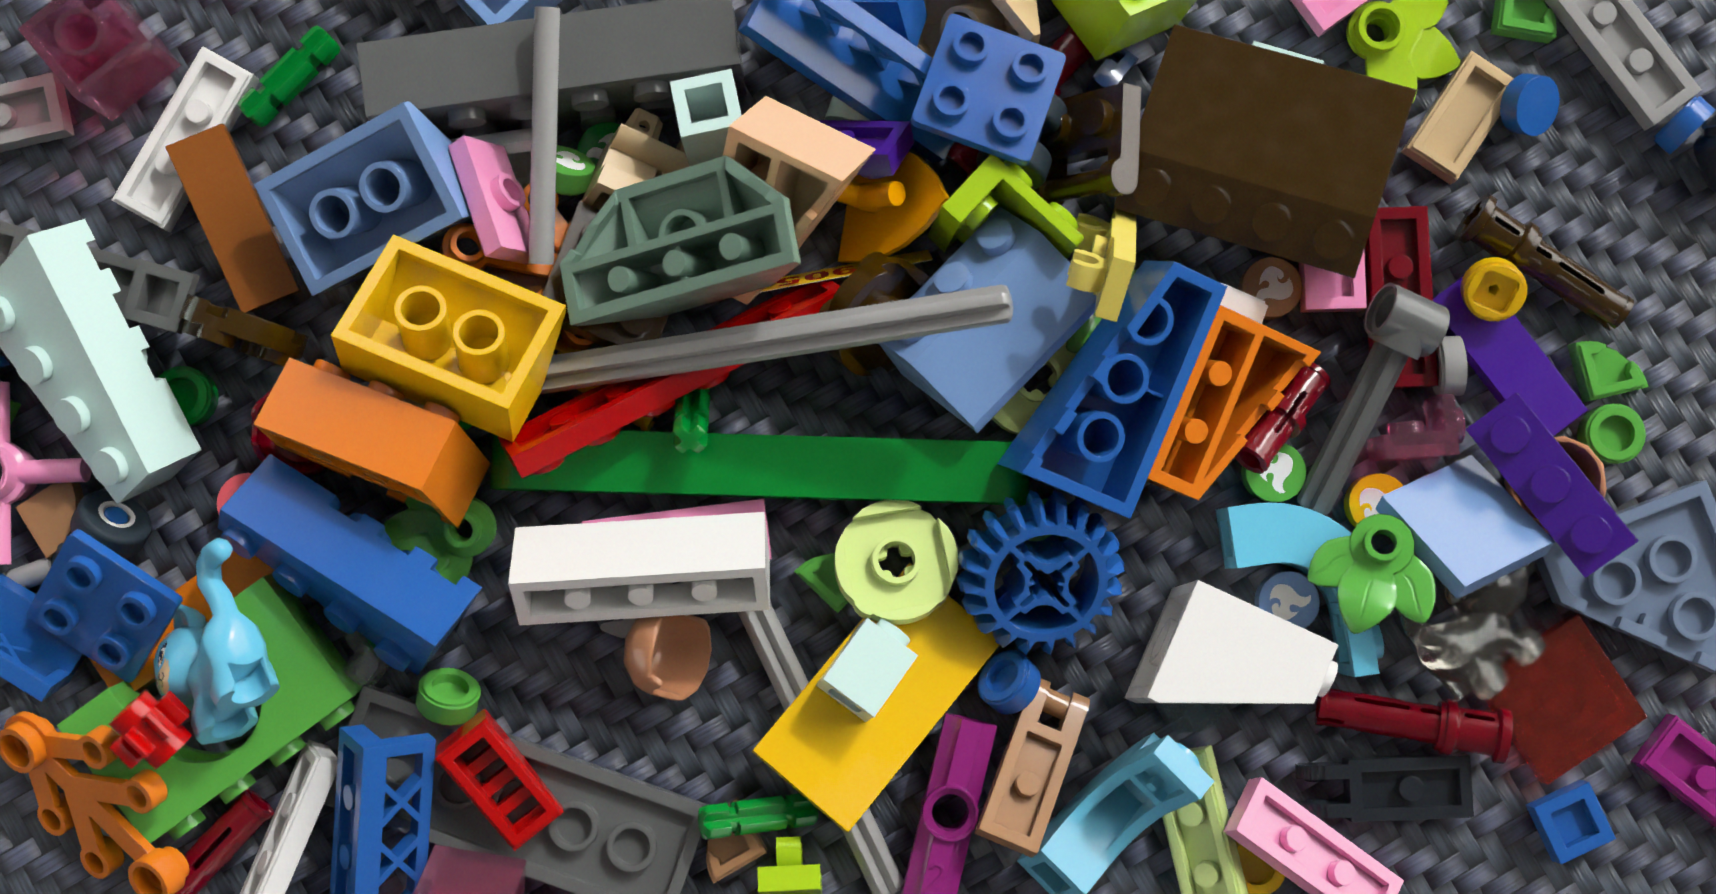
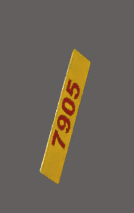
[760,250,933,293]

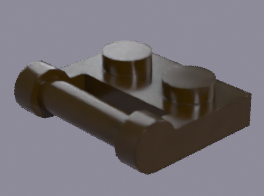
[1033,82,1141,206]

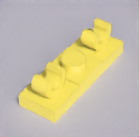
[1066,208,1136,322]

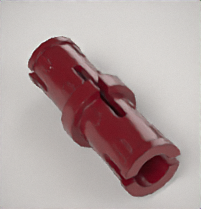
[1235,363,1331,474]

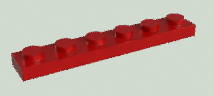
[497,280,840,478]

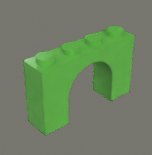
[56,573,364,843]

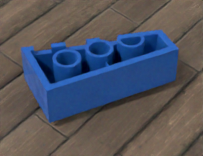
[997,260,1228,519]
[217,454,482,675]

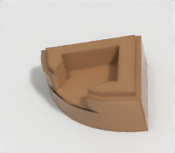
[15,482,84,559]
[706,797,768,884]

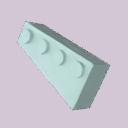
[0,219,202,504]

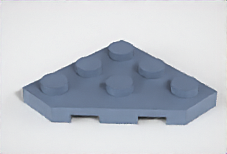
[1535,480,1716,673]

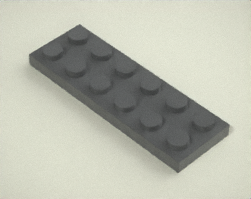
[324,685,709,894]

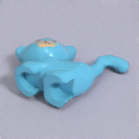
[153,538,280,745]

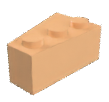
[722,96,876,305]

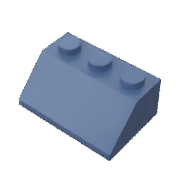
[254,101,472,296]
[879,207,1096,433]

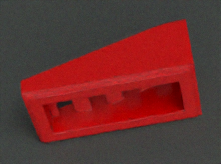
[435,709,564,851]

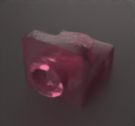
[1367,394,1466,463]

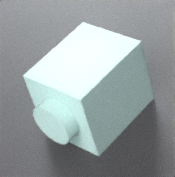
[670,69,742,167]
[816,618,918,722]

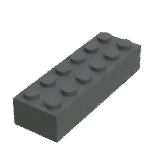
[356,0,747,139]

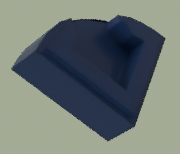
[1086,48,1139,92]

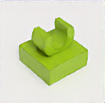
[757,836,822,894]

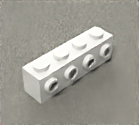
[508,512,770,625]

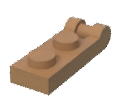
[974,678,1090,858]

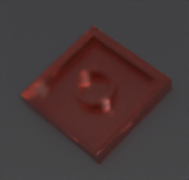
[1472,614,1648,785]

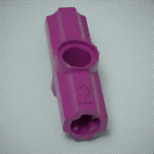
[901,712,997,894]

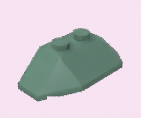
[560,155,801,326]

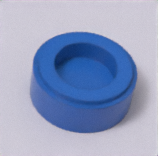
[1500,73,1560,136]
[1654,96,1716,155]
[977,650,1041,715]

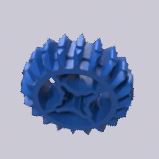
[957,490,1125,655]

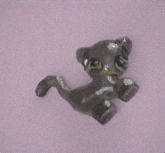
[1377,561,1546,701]

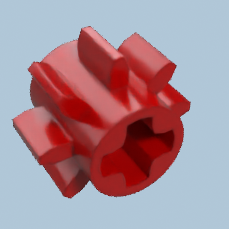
[108,690,192,770]

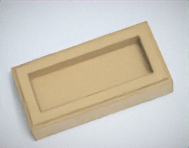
[1401,50,1514,185]

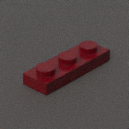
[1364,206,1438,389]

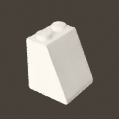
[1125,580,1338,704]

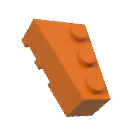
[1146,305,1321,500]
[254,357,491,528]

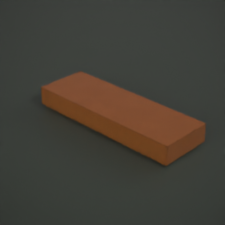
[165,123,302,314]

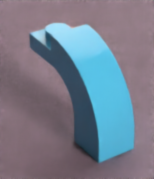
[1215,502,1384,677]
[1017,732,1214,894]

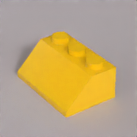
[331,235,566,442]

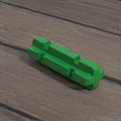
[237,25,341,127]
[673,388,711,453]
[698,793,818,840]

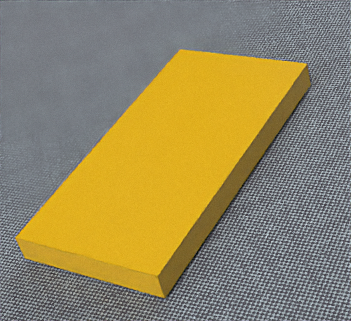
[751,563,999,832]

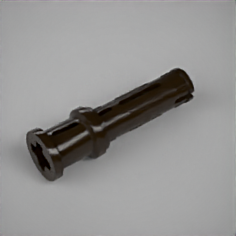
[1455,193,1634,331]

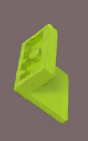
[927,154,1084,259]

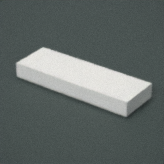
[112,46,259,233]
[240,740,338,894]

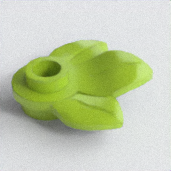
[1346,0,1461,104]

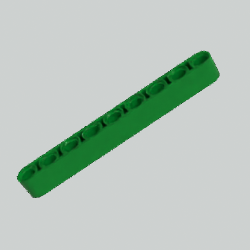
[490,431,1030,505]

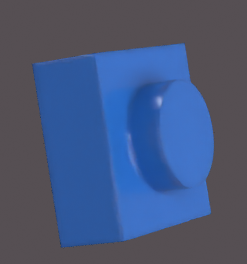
[1526,780,1616,864]

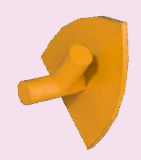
[836,152,950,263]

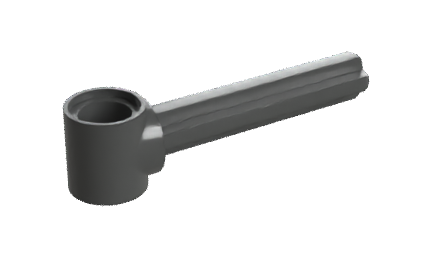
[1297,283,1450,516]

